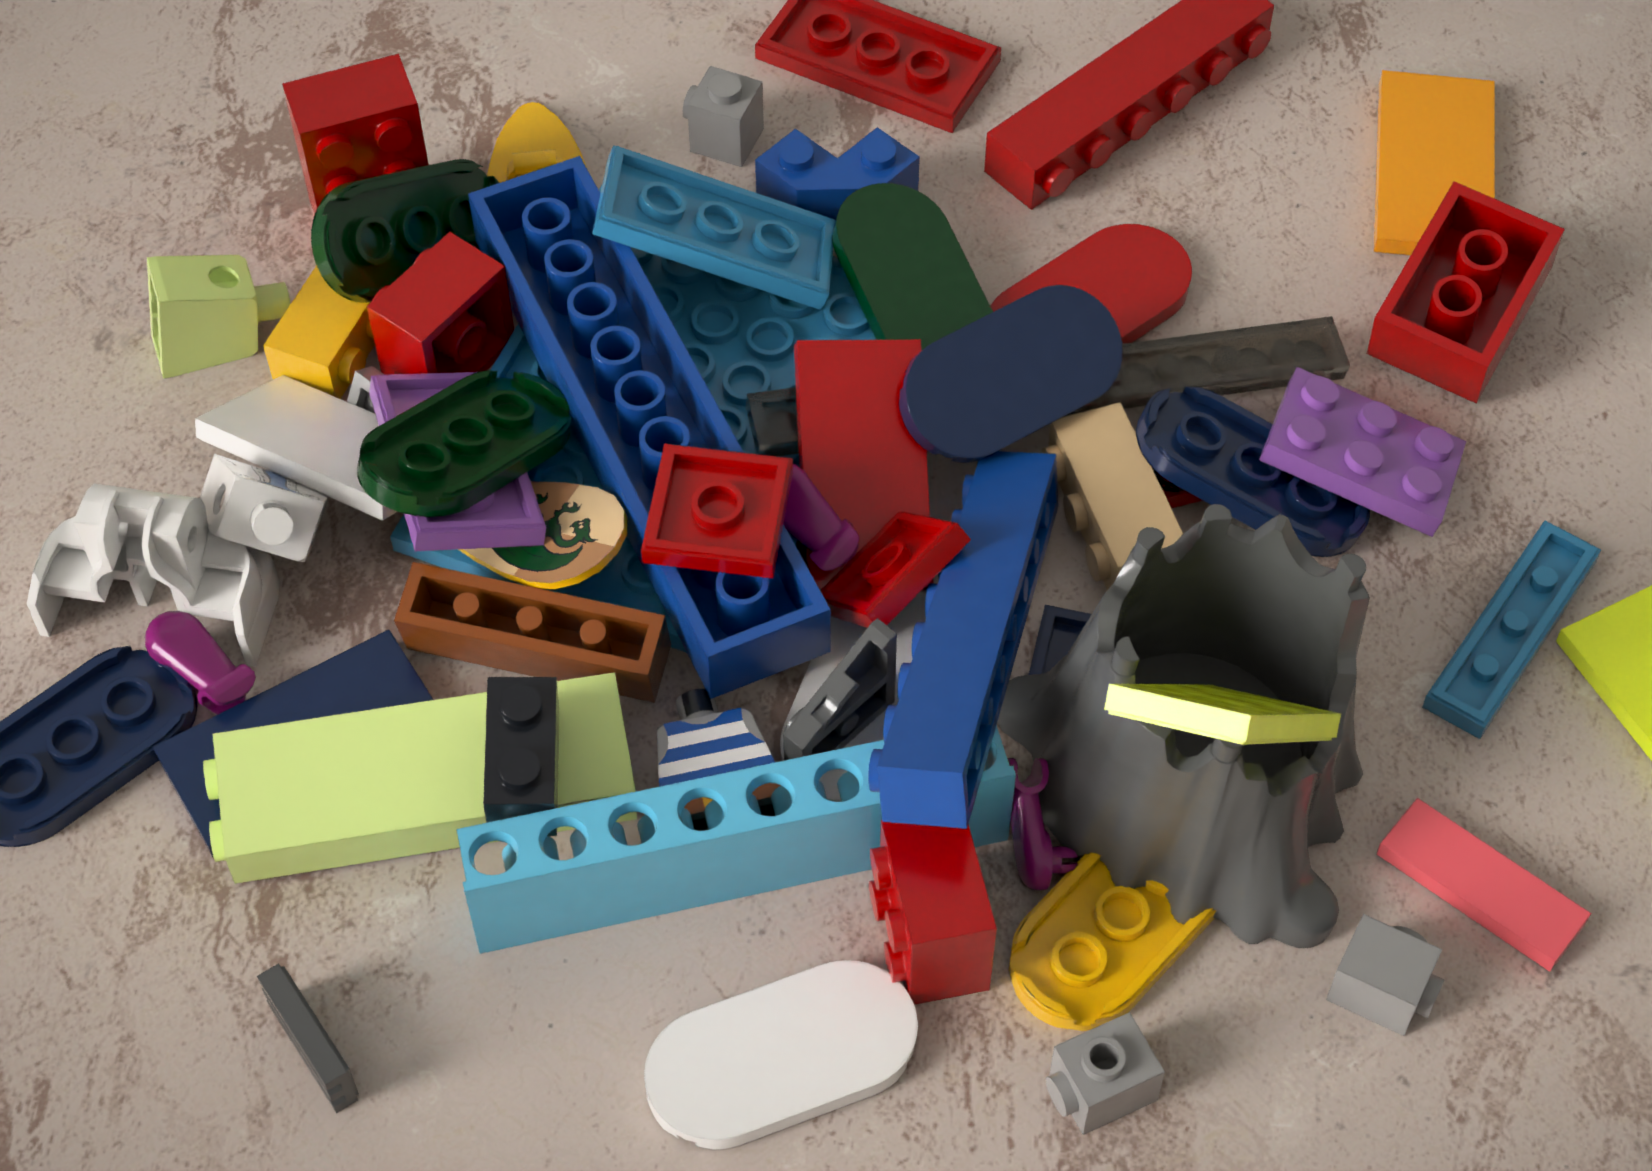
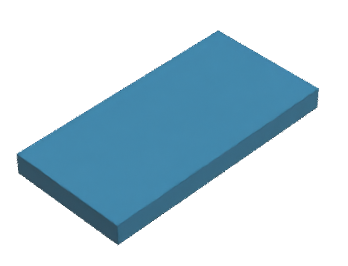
[592,145,836,310]

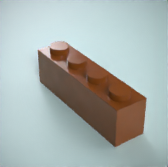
[394,562,671,703]

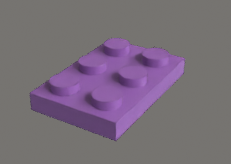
[1259,367,1466,537]

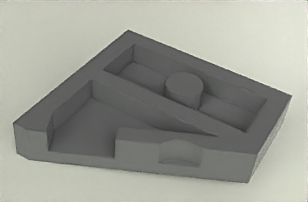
[783,618,897,760]

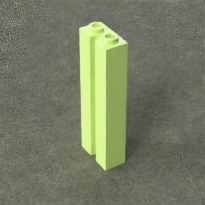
[203,672,637,884]

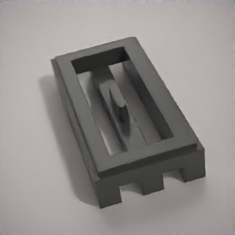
[257,963,359,1113]

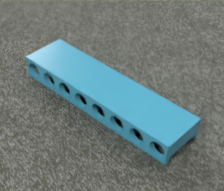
[456,725,1016,954]

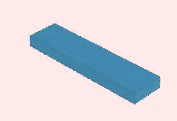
[1422,520,1601,739]

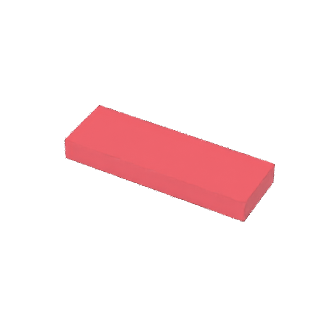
[1377,798,1592,972]

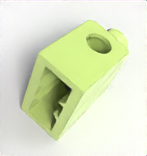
[147,255,290,379]

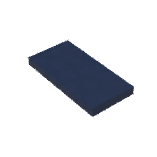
[153,629,434,857]

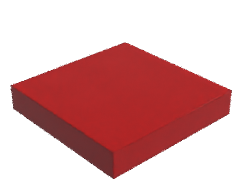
[641,444,793,579]
[820,511,971,628]

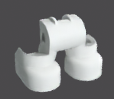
[27,483,280,667]

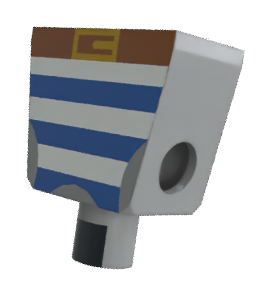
[657,688,781,831]

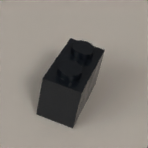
[483,677,559,836]

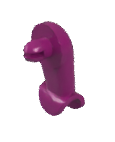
[783,464,859,571]
[144,611,256,715]
[1007,758,1078,891]

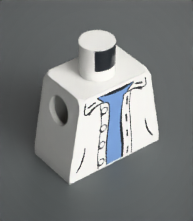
[200,454,329,562]

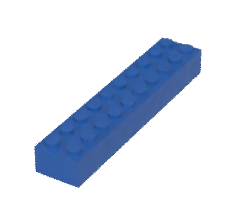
[468,156,831,699]

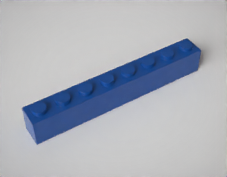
[868,451,1059,829]

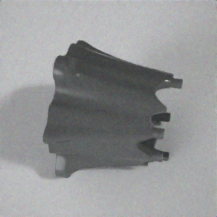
[997,504,1370,948]

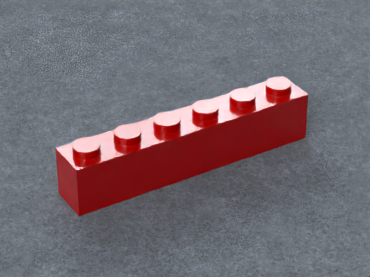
[984,0,1274,210]

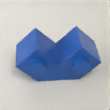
[755,127,920,221]

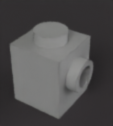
[683,66,764,167]
[1326,914,1444,1036]
[1046,1012,1165,1135]

